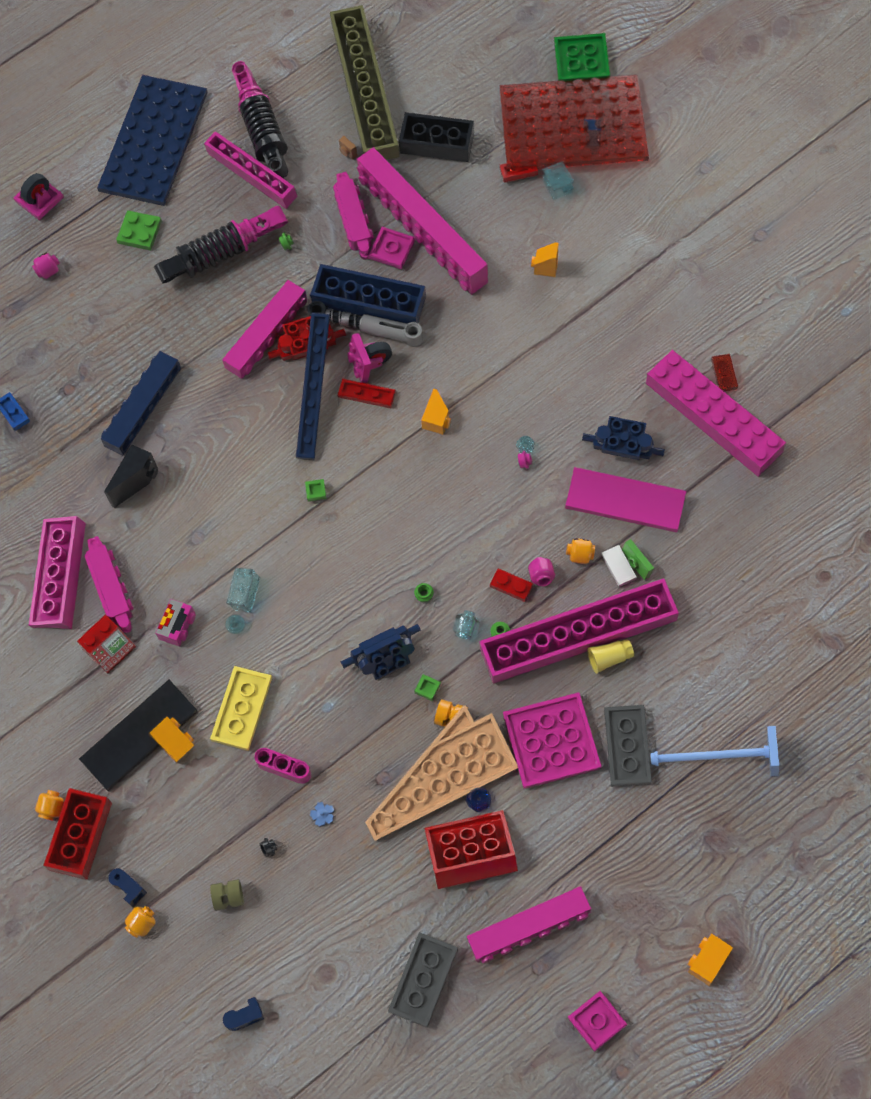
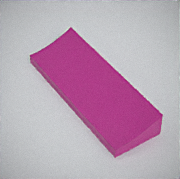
[565,467,686,532]
[28,516,86,629]

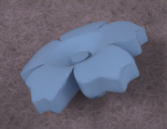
[310,802,334,827]

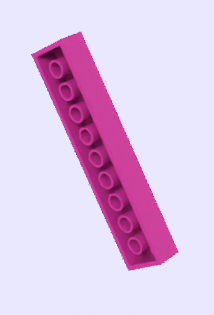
[357,147,488,295]
[479,578,679,684]

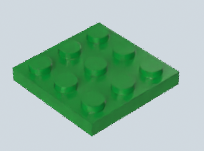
[554,33,610,84]

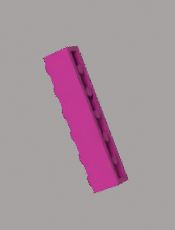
[204,131,298,209]
[222,280,307,379]
[467,886,591,963]

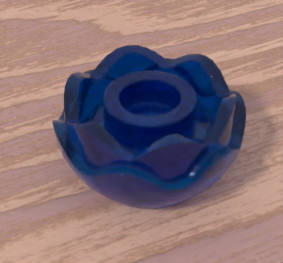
[466,787,491,812]

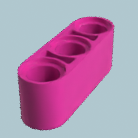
[254,748,311,784]

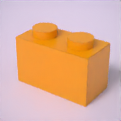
[149,717,194,762]
[687,933,733,986]

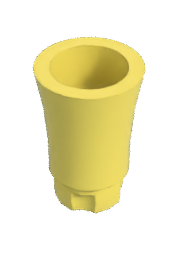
[587,640,634,674]

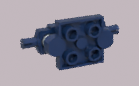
[582,416,665,460]
[340,624,421,680]

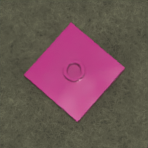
[368,227,415,269]
[567,991,627,1052]

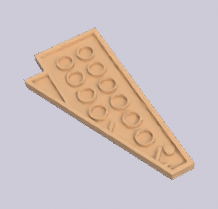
[365,705,518,841]

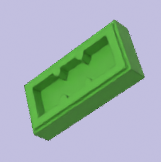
[622,539,654,580]

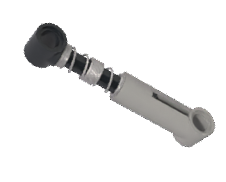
[308,301,423,347]

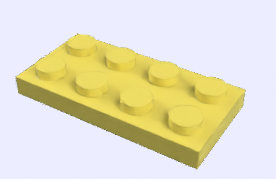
[210,666,272,751]

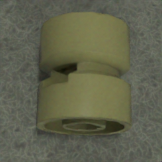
[210,879,244,911]

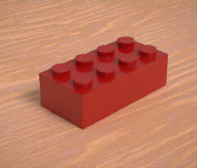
[43,788,112,880]

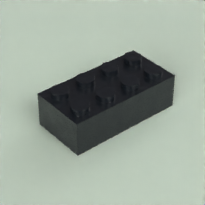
[398,112,474,162]

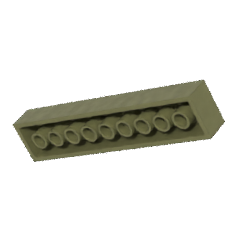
[329,5,400,160]

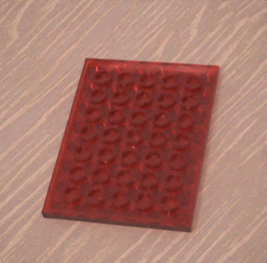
[499,74,649,172]

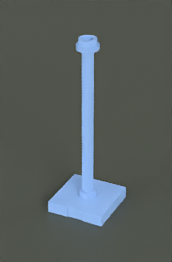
[651,726,779,776]

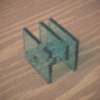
[542,161,574,200]

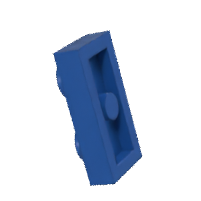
[0,392,31,431]

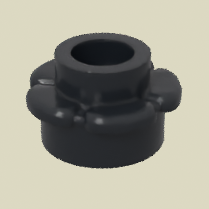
[259,838,277,857]

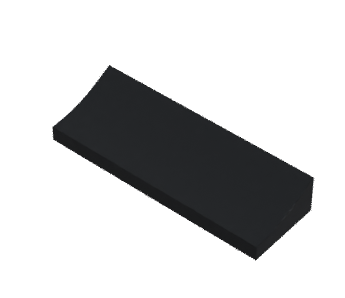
[79,679,198,791]

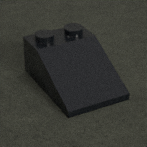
[104,445,158,508]

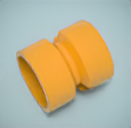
[434,699,468,727]

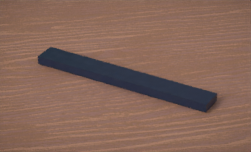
[296,313,330,460]

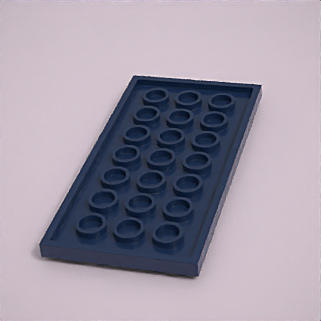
[97,75,208,206]

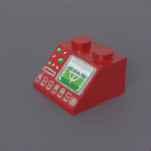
[77,614,136,674]

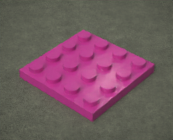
[503,693,601,789]

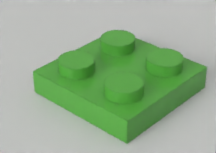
[116,210,162,251]

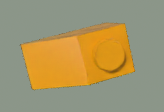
[531,242,559,277]
[421,388,451,435]

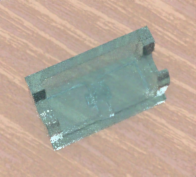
[226,568,260,613]

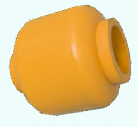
[566,538,595,564]
[35,790,64,821]
[125,906,156,938]

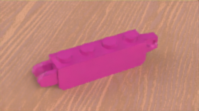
[333,172,374,260]
[84,536,134,633]

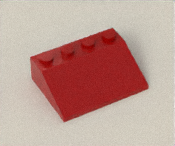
[424,810,518,889]

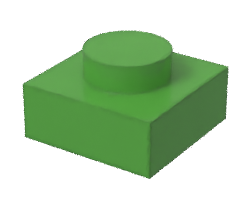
[305,479,327,502]
[414,674,441,701]

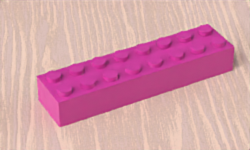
[646,350,786,477]

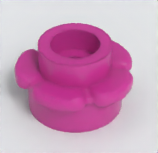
[518,451,532,469]

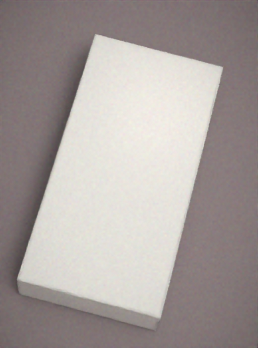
[602,545,637,587]

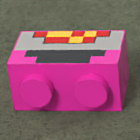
[155,599,196,647]

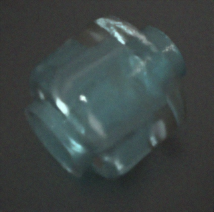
[452,610,480,640]

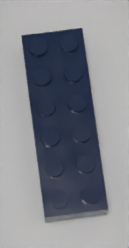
[310,264,426,324]

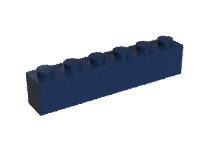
[101,351,181,456]

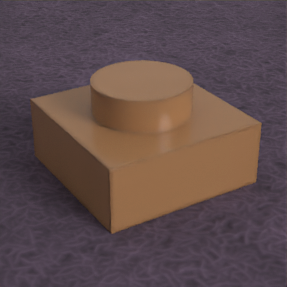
[339,136,357,160]

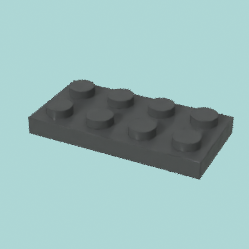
[604,705,652,787]
[388,932,458,1028]

